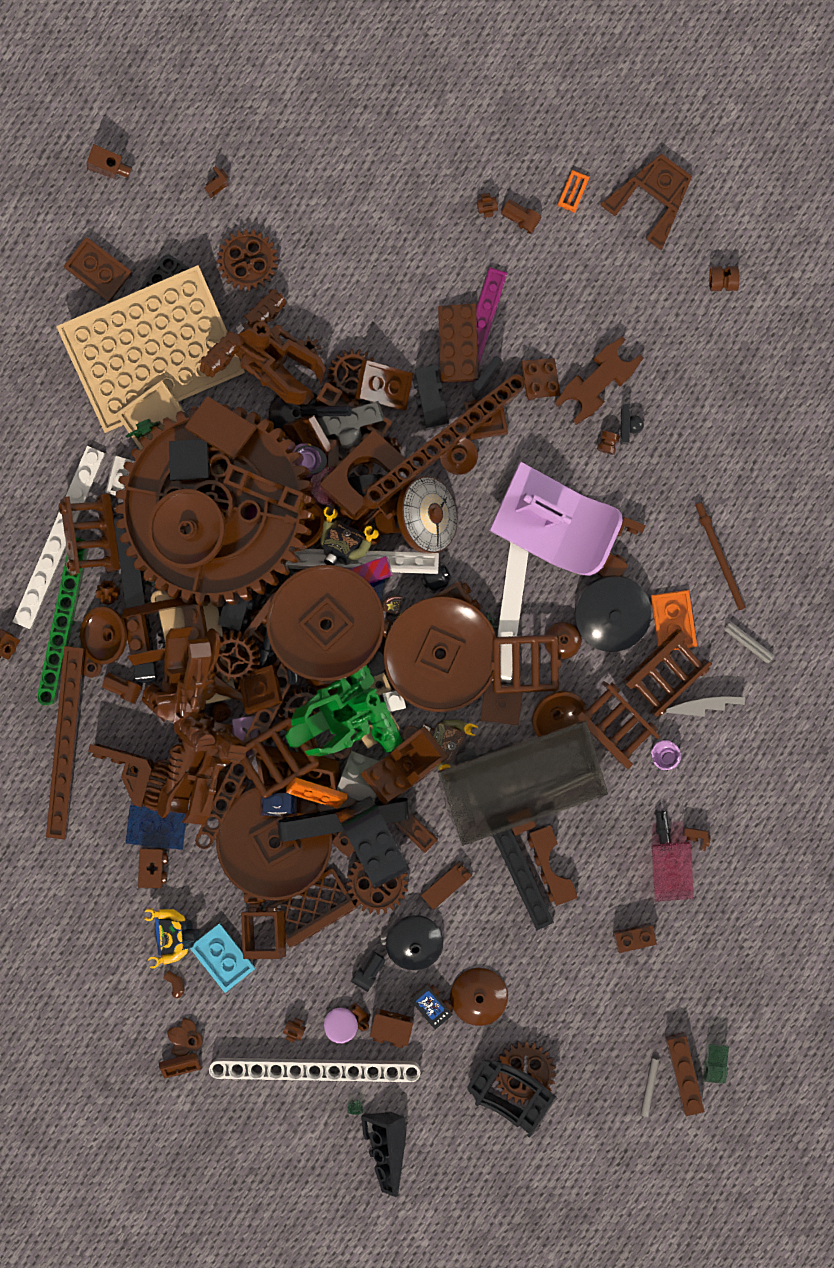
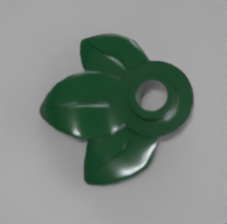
[125,419,161,438]

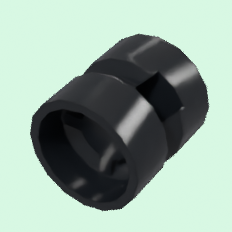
[367,651,385,676]

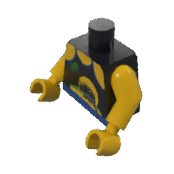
[144,908,200,968]

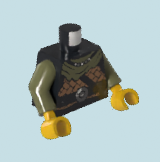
[321,507,379,566]

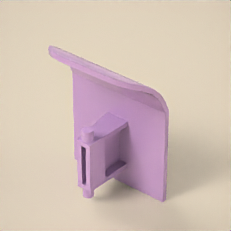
[489,462,623,576]

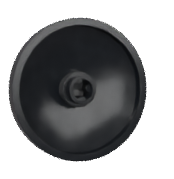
[574,575,652,652]

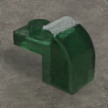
[703,1044,729,1084]

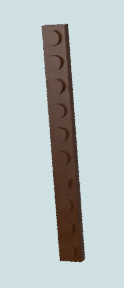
[46,646,85,839]

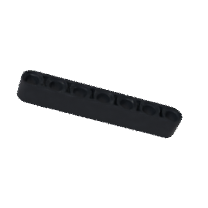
[277,798,411,841]

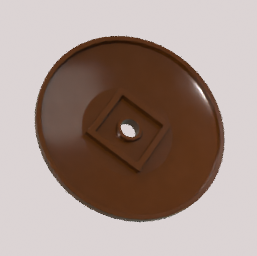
[267,565,385,682]
[383,596,496,712]
[216,787,332,900]

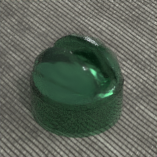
[347,1100,363,1115]

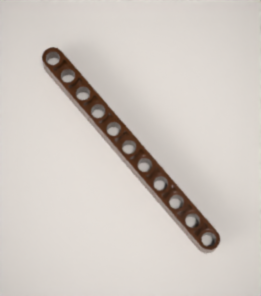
[363,375,525,509]
[195,663,291,849]

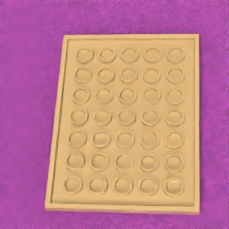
[56,265,245,433]

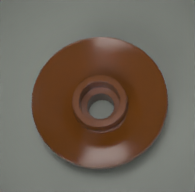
[440,438,478,475]

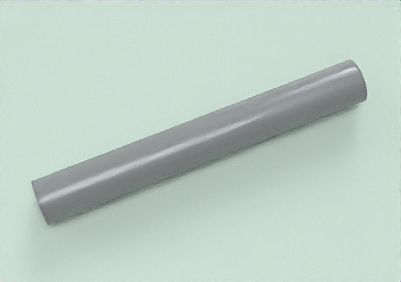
[641,1058,660,1117]

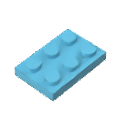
[190,923,256,993]

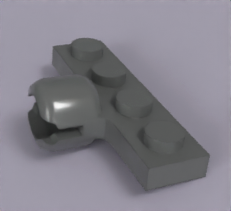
[316,400,384,450]

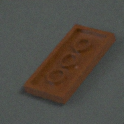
[438,303,479,383]

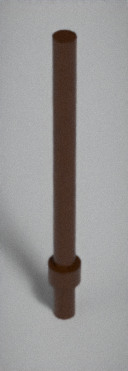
[695,502,746,611]

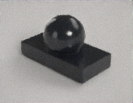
[620,404,644,445]

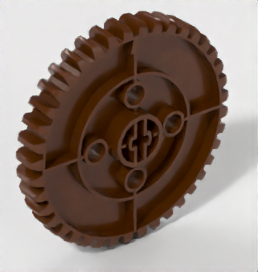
[115,404,315,607]

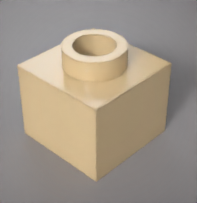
[370,672,392,696]

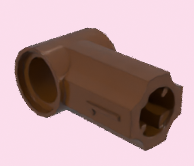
[501,199,542,234]
[102,672,143,704]

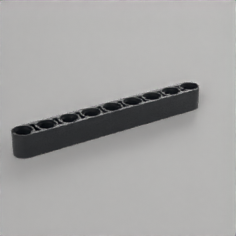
[114,514,157,684]

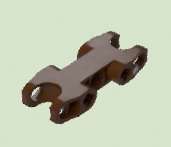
[554,336,644,426]

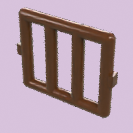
[491,635,561,694]
[241,717,319,798]

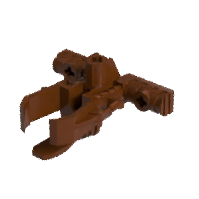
[199,289,326,406]
[142,626,220,753]
[157,710,248,825]

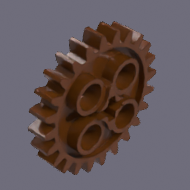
[216,229,279,292]
[346,861,409,915]
[495,1040,556,1105]

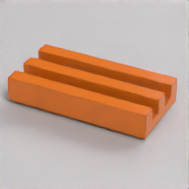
[557,170,590,213]

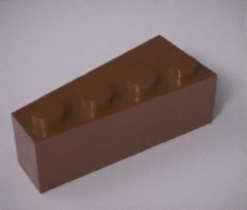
[256,745,341,790]

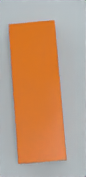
[286,777,347,809]

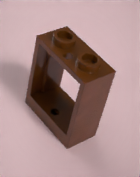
[241,906,286,959]

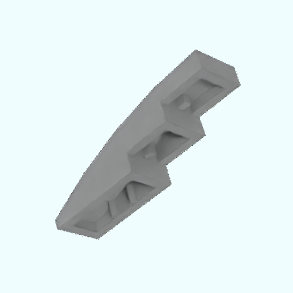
[665,696,745,717]

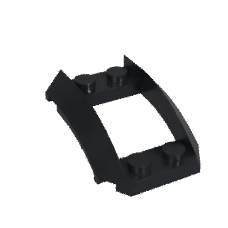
[467,1059,558,1138]

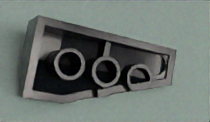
[361,1112,406,1197]

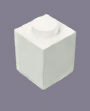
[383,691,406,712]

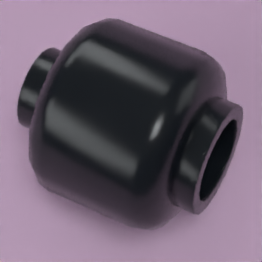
[421,563,451,591]

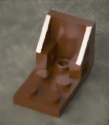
[361,726,448,805]
[88,743,155,807]

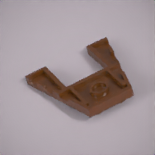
[600,154,692,250]

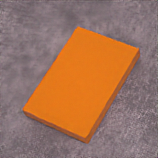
[650,590,697,650]

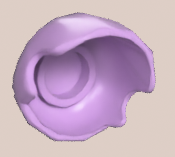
[651,740,681,770]

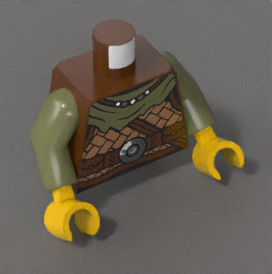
[422,719,478,778]

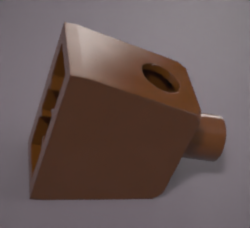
[87,144,132,179]

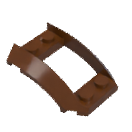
[120,597,207,666]

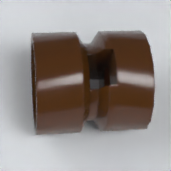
[709,266,740,291]

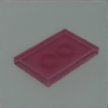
[651,842,694,902]

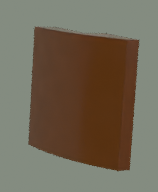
[283,416,332,453]

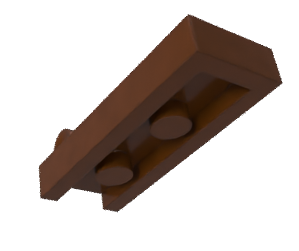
[421,861,472,910]

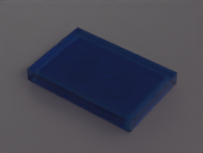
[125,805,186,850]

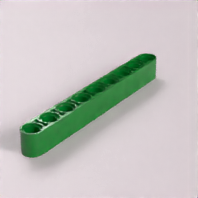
[37,537,89,705]

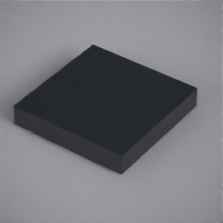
[169,439,210,481]

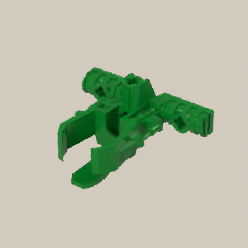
[285,665,403,756]

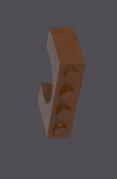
[320,430,406,520]

